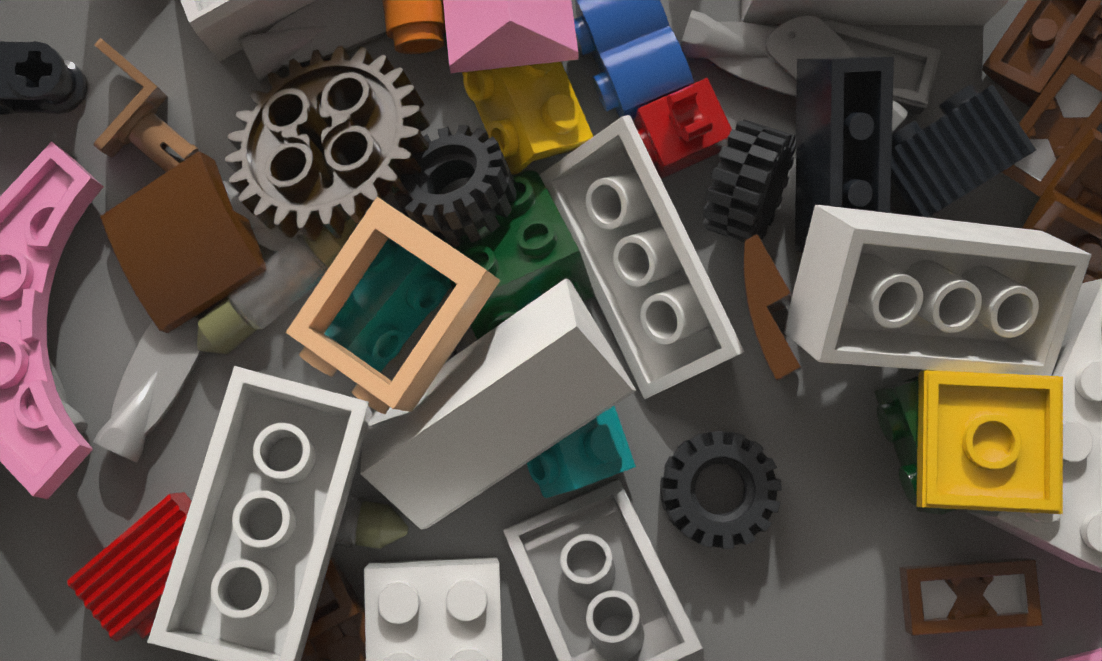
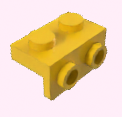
[462,62,593,175]

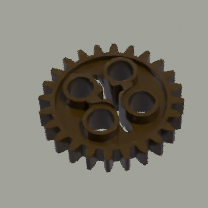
[225,46,430,241]

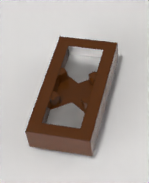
[1002,56,1102,197]
[899,558,1043,635]

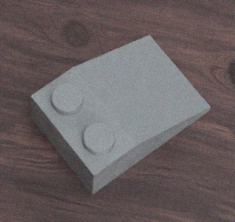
[503,479,704,661]

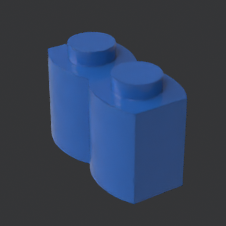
[574,0,694,119]

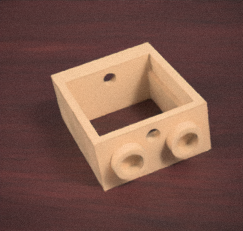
[285,197,501,414]

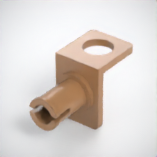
[93,38,198,172]

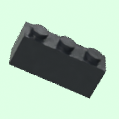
[795,56,894,253]

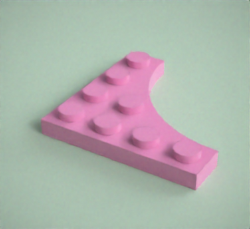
[0,141,104,499]

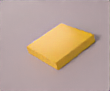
[917,370,1063,514]

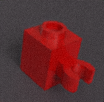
[634,78,732,179]

